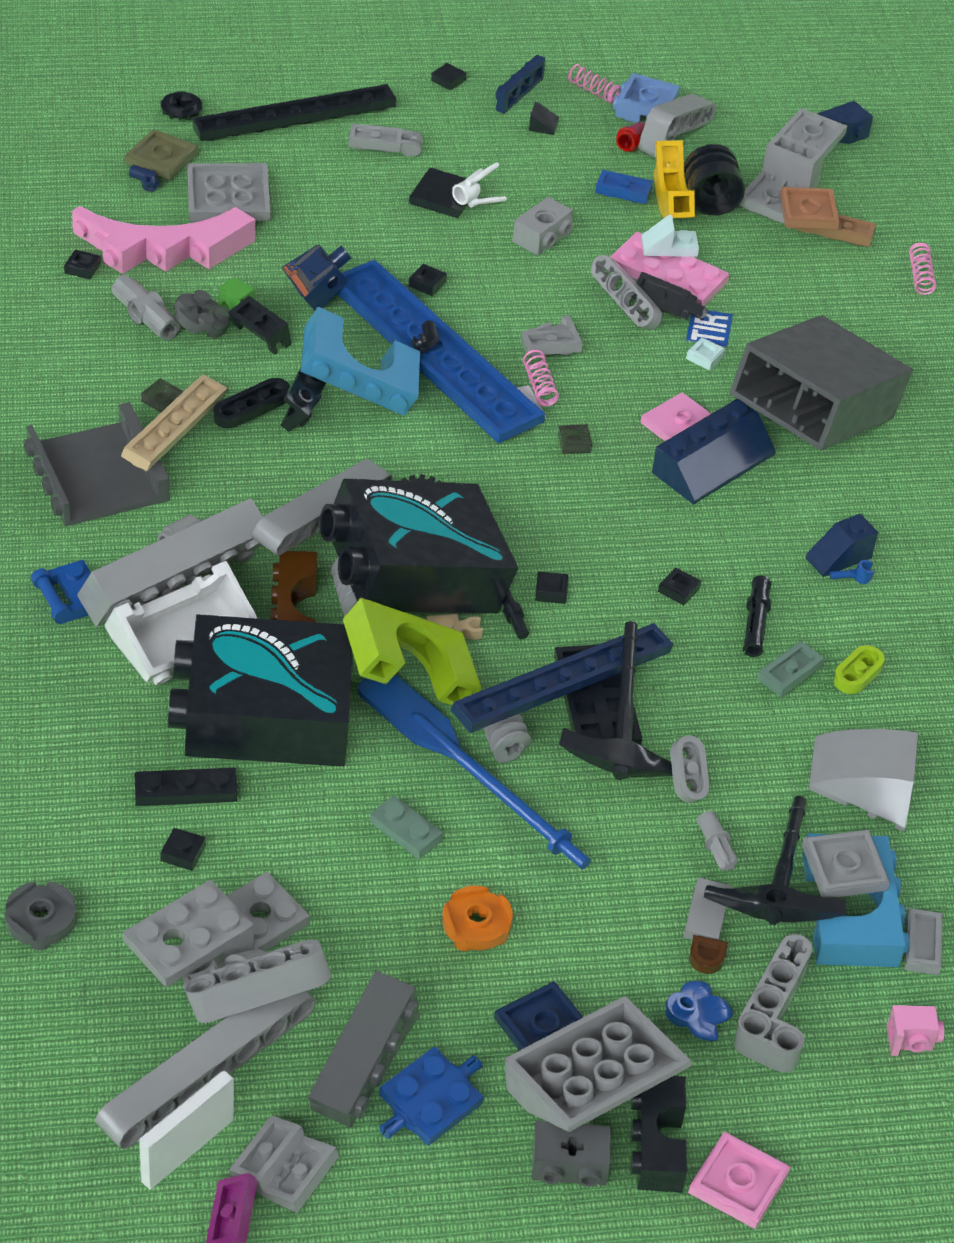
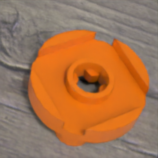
[442,885,513,952]

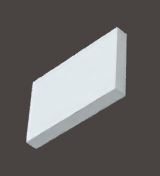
[139,1070,234,1190]

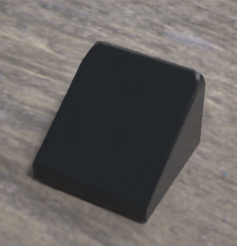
[529,102,559,135]

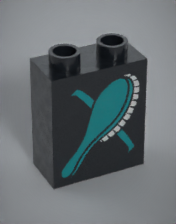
[320,479,518,614]
[168,614,352,767]

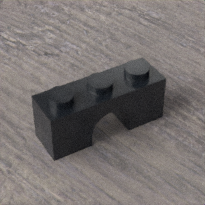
[630,1076,687,1193]

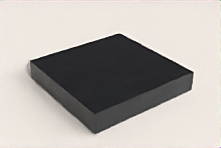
[409,167,479,218]

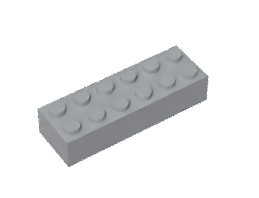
[77,498,263,627]

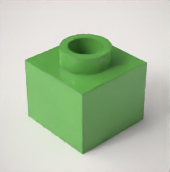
[219,277,255,310]

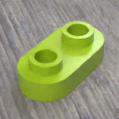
[833,645,885,694]

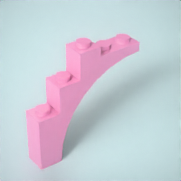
[72,206,255,274]

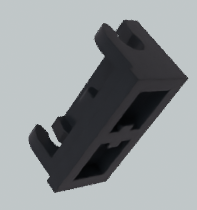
[228,296,292,355]

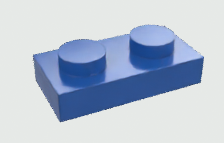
[595,170,653,204]

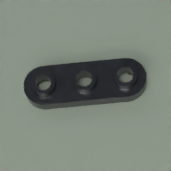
[213,378,290,429]

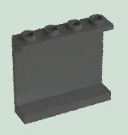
[23,402,170,527]

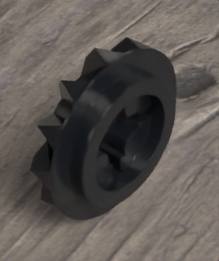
[161,91,202,121]

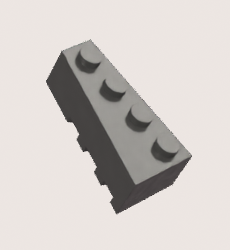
[308,970,420,1128]

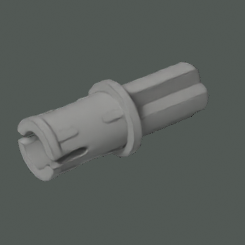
[696,811,738,871]

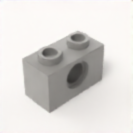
[512,197,573,256]

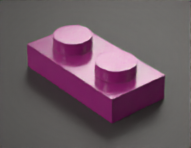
[206,1173,258,1243]

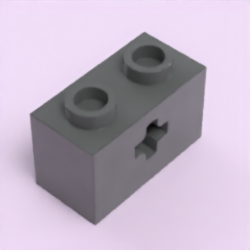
[531,1120,611,1187]

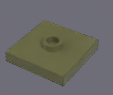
[125,129,198,180]

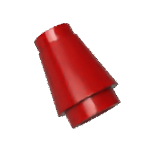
[616,122,645,152]

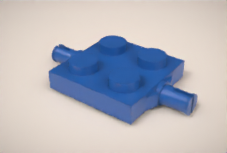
[379,1046,484,1146]

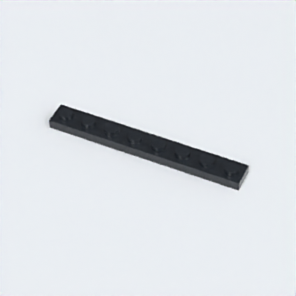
[192,84,396,141]

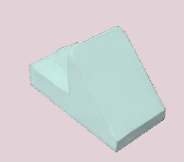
[641,215,699,257]

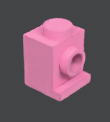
[886,1005,944,1056]

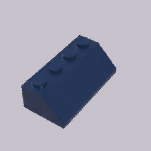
[652,399,775,505]

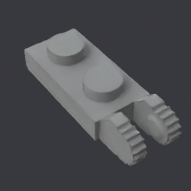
[348,124,423,157]

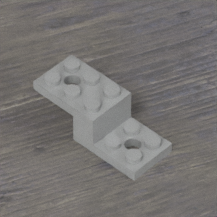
[739,108,847,224]
[123,872,310,988]

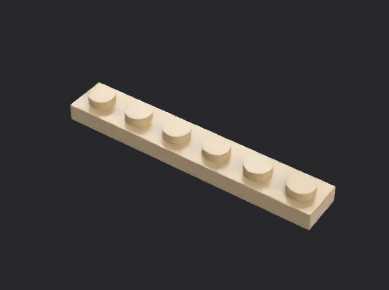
[121,374,228,471]

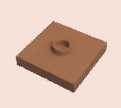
[780,187,839,229]

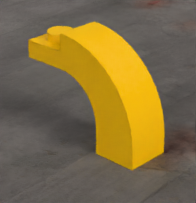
[654,140,695,219]

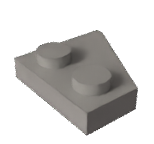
[521,315,582,356]

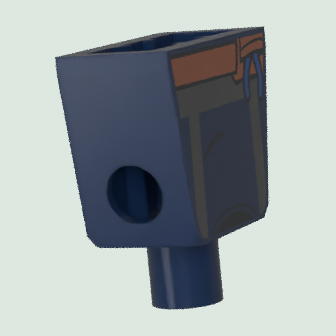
[282,245,352,311]

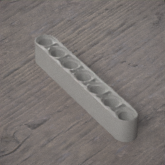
[252,458,392,556]
[95,991,316,1150]

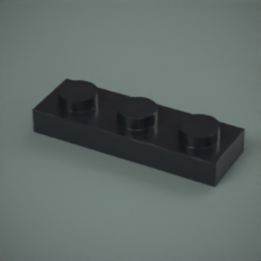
[134,767,237,806]

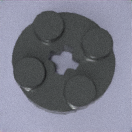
[173,290,230,338]
[5,881,77,950]

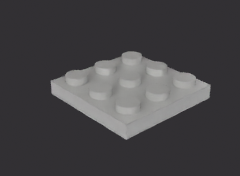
[187,163,271,222]

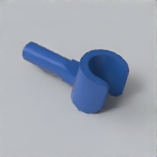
[830,560,875,584]

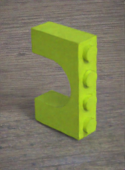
[343,598,482,705]

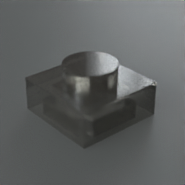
[141,378,183,412]
[558,424,592,454]

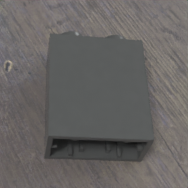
[729,315,913,451]

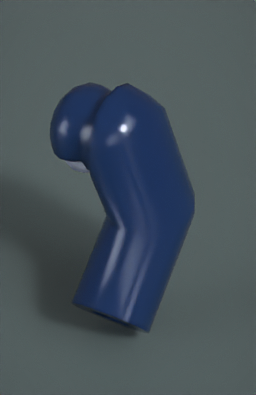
[129,164,160,192]

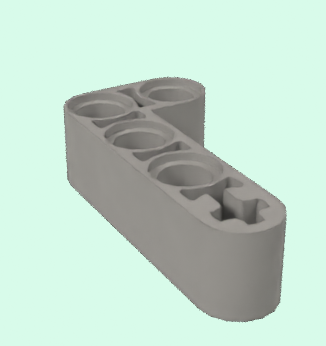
[639,94,716,158]
[734,934,812,1073]
[183,940,331,1023]

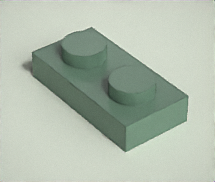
[757,641,825,697]
[370,795,443,859]

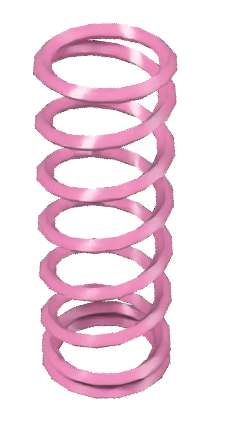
[568,64,621,104]
[909,243,936,295]
[523,350,559,406]

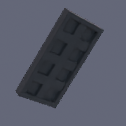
[554,644,642,745]

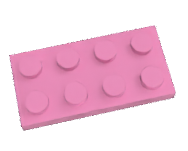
[610,232,730,306]

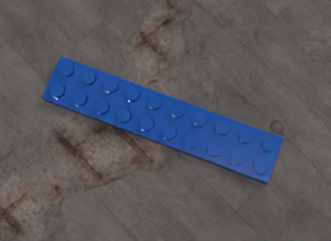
[337,259,545,444]

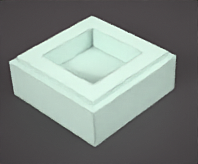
[686,338,725,370]

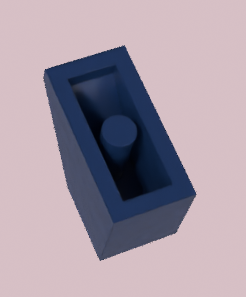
[812,101,873,144]
[806,513,878,577]

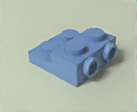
[612,73,680,122]

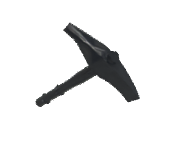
[559,621,673,780]
[704,796,847,925]

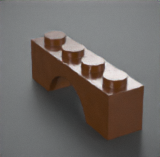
[271,551,317,622]

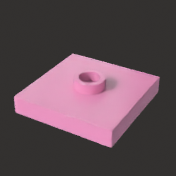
[641,392,711,441]
[688,1131,791,1230]

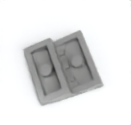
[229,1115,339,1213]

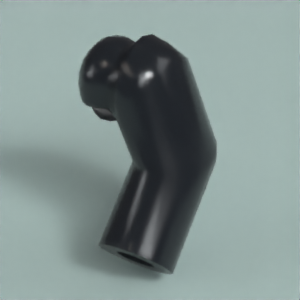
[412,321,439,353]

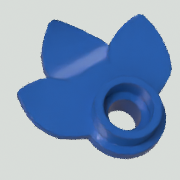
[665,981,734,1041]

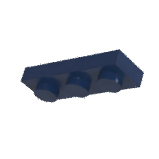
[495,55,546,114]

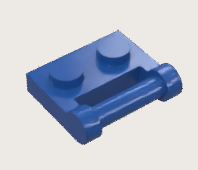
[30,560,91,624]

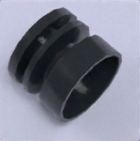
[684,144,745,216]

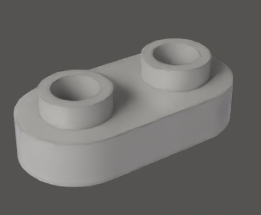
[670,735,709,803]

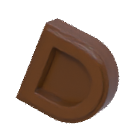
[689,935,728,974]

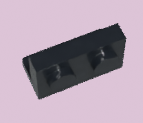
[280,367,326,432]

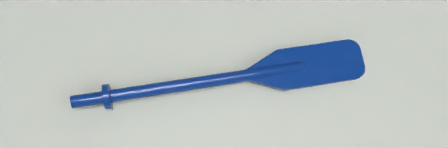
[358,674,591,869]

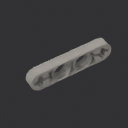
[591,255,662,330]

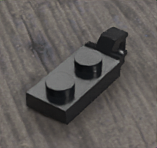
[631,272,708,321]

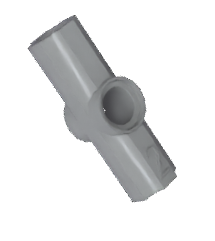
[111,274,180,341]

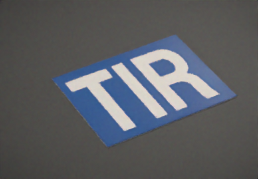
[686,310,733,347]

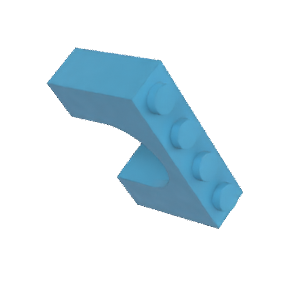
[301,307,420,416]
[803,833,909,967]

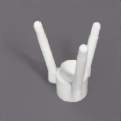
[452,162,507,208]

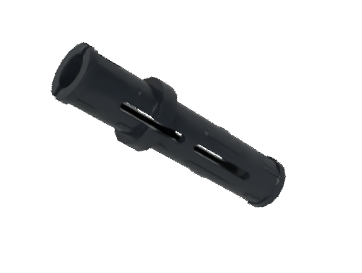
[743,575,772,657]

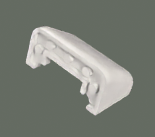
[105,561,257,686]

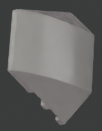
[808,729,918,832]

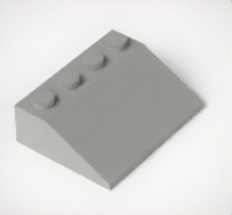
[505,996,691,1132]

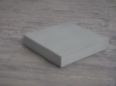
[802,830,890,898]

